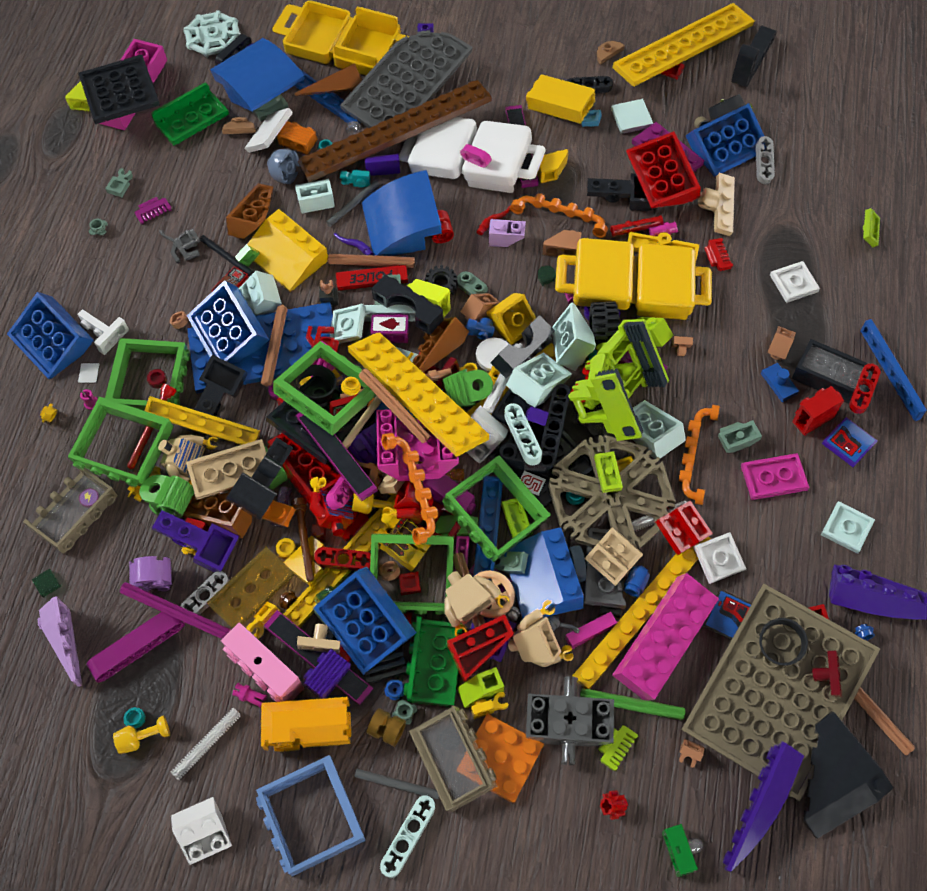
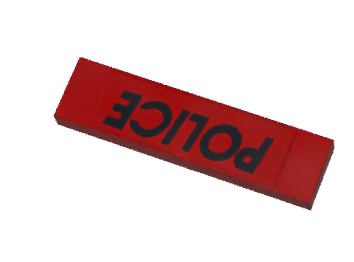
[336,265,408,291]

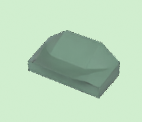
[252,94,289,122]
[718,420,762,453]

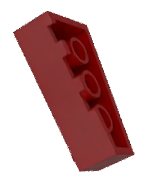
[268,433,344,506]

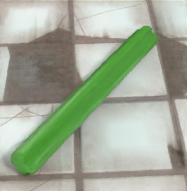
[580,688,685,720]

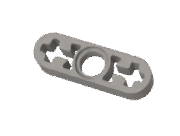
[756,136,775,184]
[180,571,230,615]

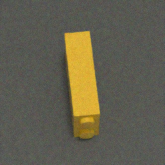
[526,74,595,124]

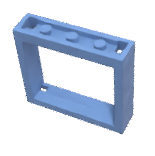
[256,755,366,877]

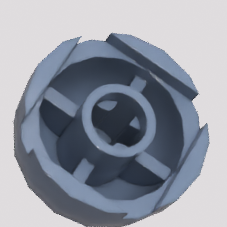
[267,149,299,184]

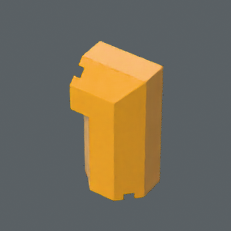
[261,697,351,752]

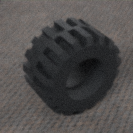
[589,302,620,349]

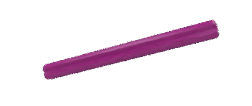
[120,582,231,639]

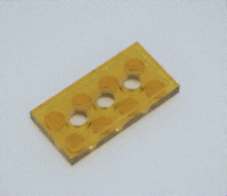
[206,547,295,629]

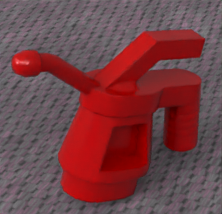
[306,326,340,352]

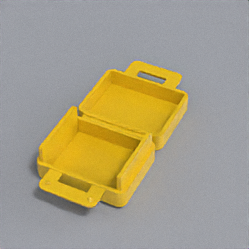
[272,0,410,75]
[555,238,712,320]

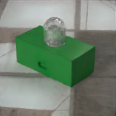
[662,824,703,877]

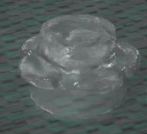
[346,121,362,135]

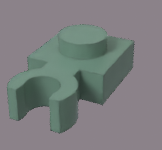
[105,168,133,197]
[495,552,528,574]

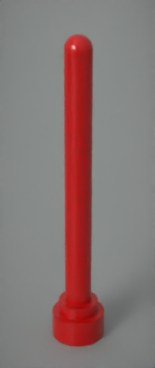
[127,383,177,469]

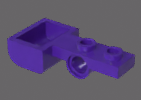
[152,510,239,573]

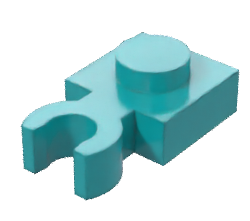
[340,170,371,187]

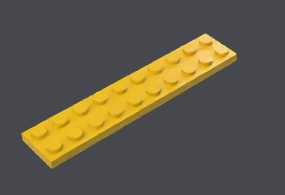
[612,3,755,87]
[348,333,489,457]

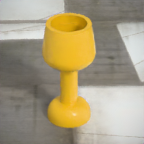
[352,493,397,514]
[113,715,170,754]

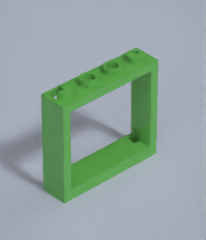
[105,338,190,411]
[273,341,376,436]
[68,397,174,487]
[442,455,551,562]
[370,533,454,615]

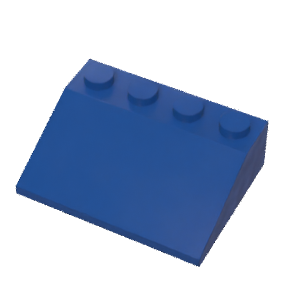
[686,103,767,177]
[187,281,269,364]
[7,292,94,379]
[504,527,584,620]
[313,566,417,674]

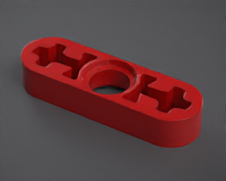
[849,364,881,414]
[314,547,371,571]

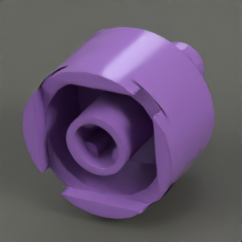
[129,556,172,593]

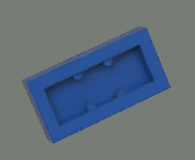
[761,362,799,402]

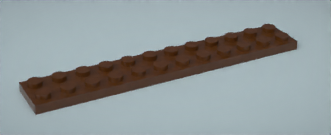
[298,80,492,183]

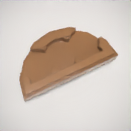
[597,41,625,65]
[222,117,256,134]

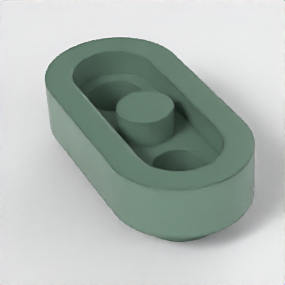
[457,272,488,296]

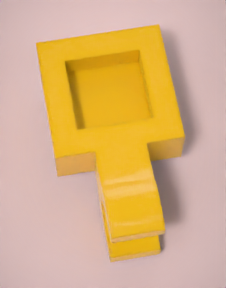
[246,602,281,639]
[471,692,508,719]

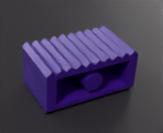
[303,649,351,699]

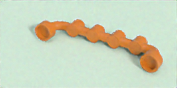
[510,193,608,238]
[679,405,720,505]
[381,433,438,545]

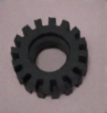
[425,265,457,297]

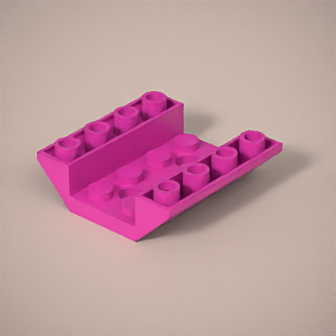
[376,409,459,481]

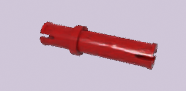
[610,215,664,237]

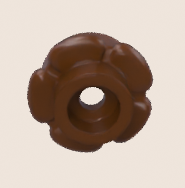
[280,591,298,610]

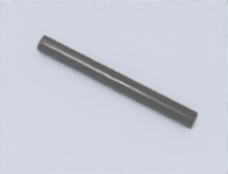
[326,180,379,227]
[355,769,439,800]

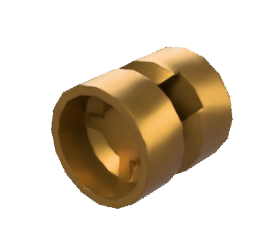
[367,708,406,747]

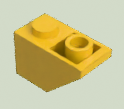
[537,149,568,183]

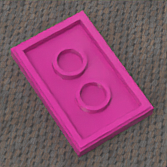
[741,453,810,500]

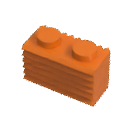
[277,121,317,155]

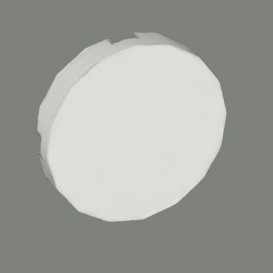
[476,338,508,372]

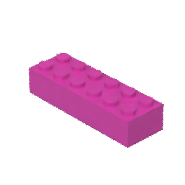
[99,39,167,130]
[612,573,719,701]

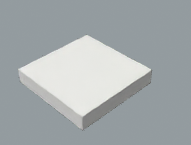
[770,261,820,303]
[693,532,747,584]

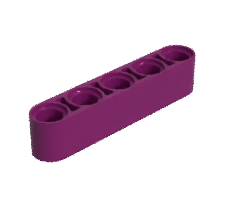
[86,612,185,683]

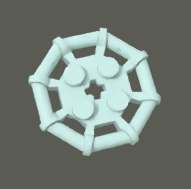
[183,10,241,57]

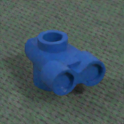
[466,318,495,340]

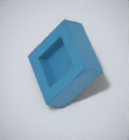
[582,110,602,127]

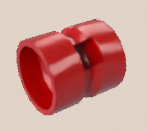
[431,210,454,244]

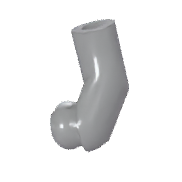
[500,600,520,622]

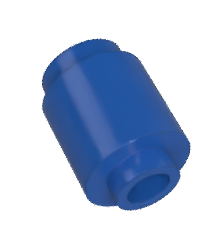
[624,565,650,597]

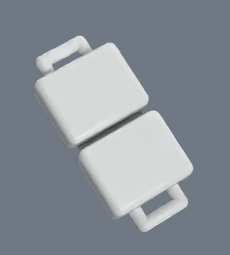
[399,117,546,193]

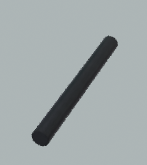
[200,235,254,277]

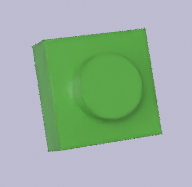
[235,244,259,267]

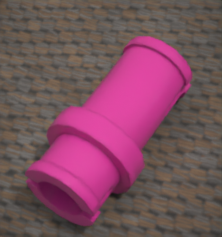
[649,222,678,237]
[232,683,267,708]

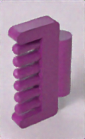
[134,197,172,225]

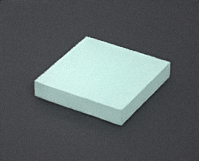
[611,99,653,134]
[330,304,366,344]
[821,501,875,554]

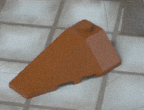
[295,63,362,96]
[226,183,274,239]
[412,317,469,373]
[182,490,252,539]

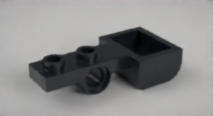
[587,173,655,211]
[194,355,247,434]
[225,437,293,520]

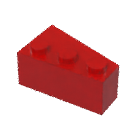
[447,614,514,682]

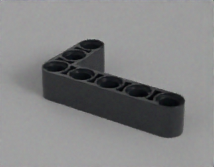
[731,25,777,88]
[500,384,570,475]

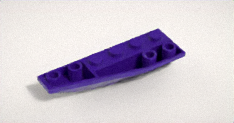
[829,564,927,619]
[723,741,804,872]

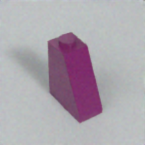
[423,475,476,515]

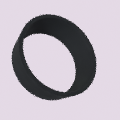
[708,94,745,120]
[294,365,336,404]
[759,618,808,665]

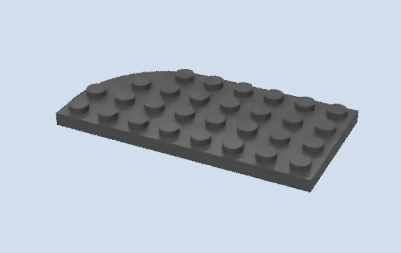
[340,30,473,128]

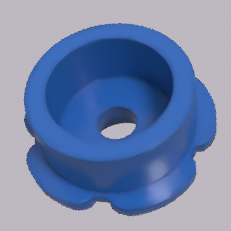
[855,624,875,641]
[384,680,404,700]

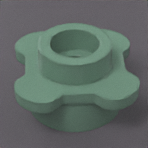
[89,218,108,235]
[392,700,417,725]

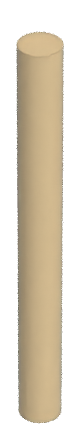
[342,395,382,449]

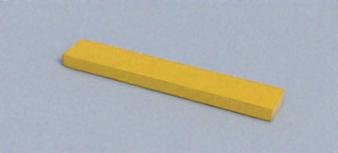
[144,396,260,445]

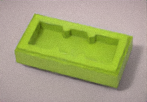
[863,208,880,247]
[501,498,533,538]

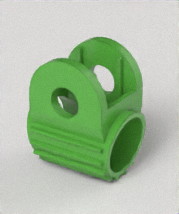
[443,369,493,408]
[139,475,194,518]

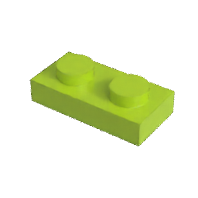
[594,451,623,493]

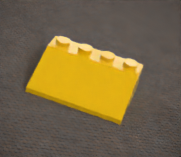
[247,209,328,292]

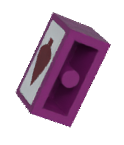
[371,314,409,343]

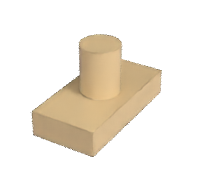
[297,624,340,654]

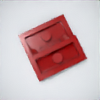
[655,501,713,556]

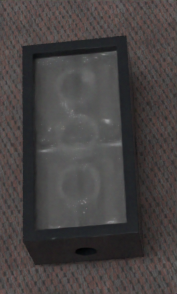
[792,339,882,407]

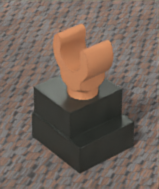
[319,280,339,306]

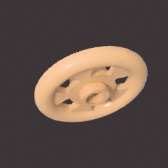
[475,570,515,618]

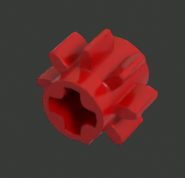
[600,790,628,820]

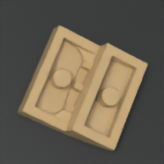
[585,527,643,586]

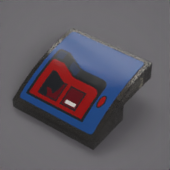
[703,589,752,640]

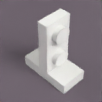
[78,309,129,355]

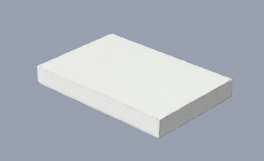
[244,108,292,152]

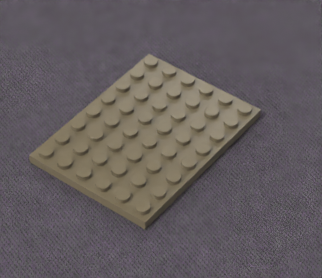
[681,583,880,801]

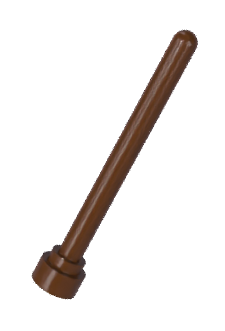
[291,498,314,582]

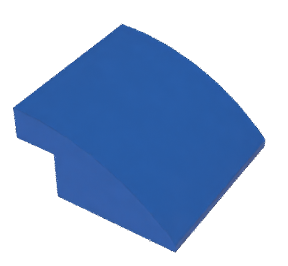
[210,38,306,111]
[362,170,442,256]

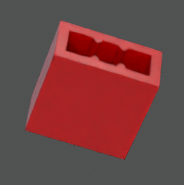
[792,386,844,436]

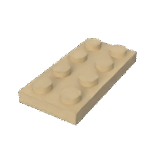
[186,439,266,500]

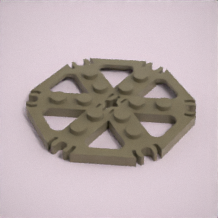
[549,435,676,550]

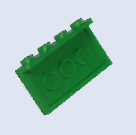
[151,83,229,146]
[404,617,463,707]

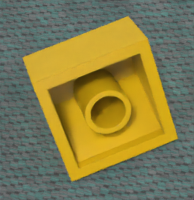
[486,293,536,345]

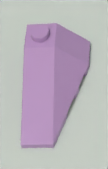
[38,596,82,687]

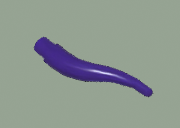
[334,233,374,255]

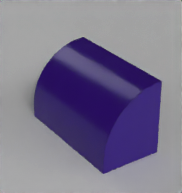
[365,154,400,176]

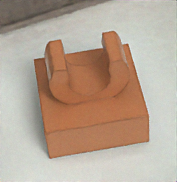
[672,336,693,356]
[679,739,704,768]

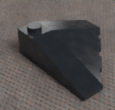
[803,711,894,839]

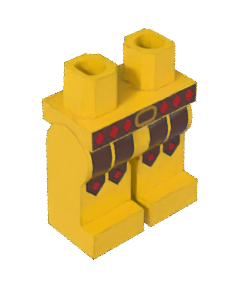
[376,517,431,572]

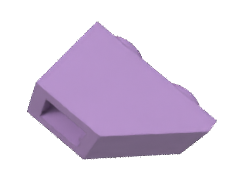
[489,219,526,247]

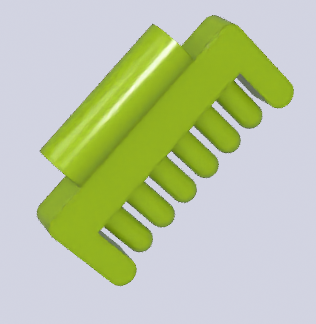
[598,725,638,771]

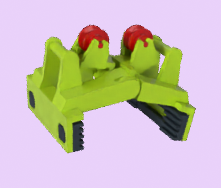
[568,319,669,441]

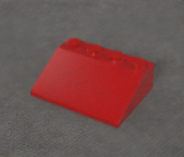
[626,131,701,208]

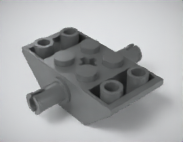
[526,676,614,765]

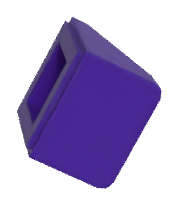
[525,407,549,426]

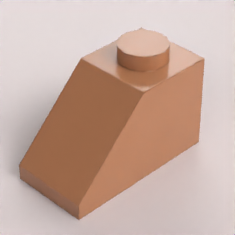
[543,230,582,257]
[461,293,500,322]
[768,326,796,360]

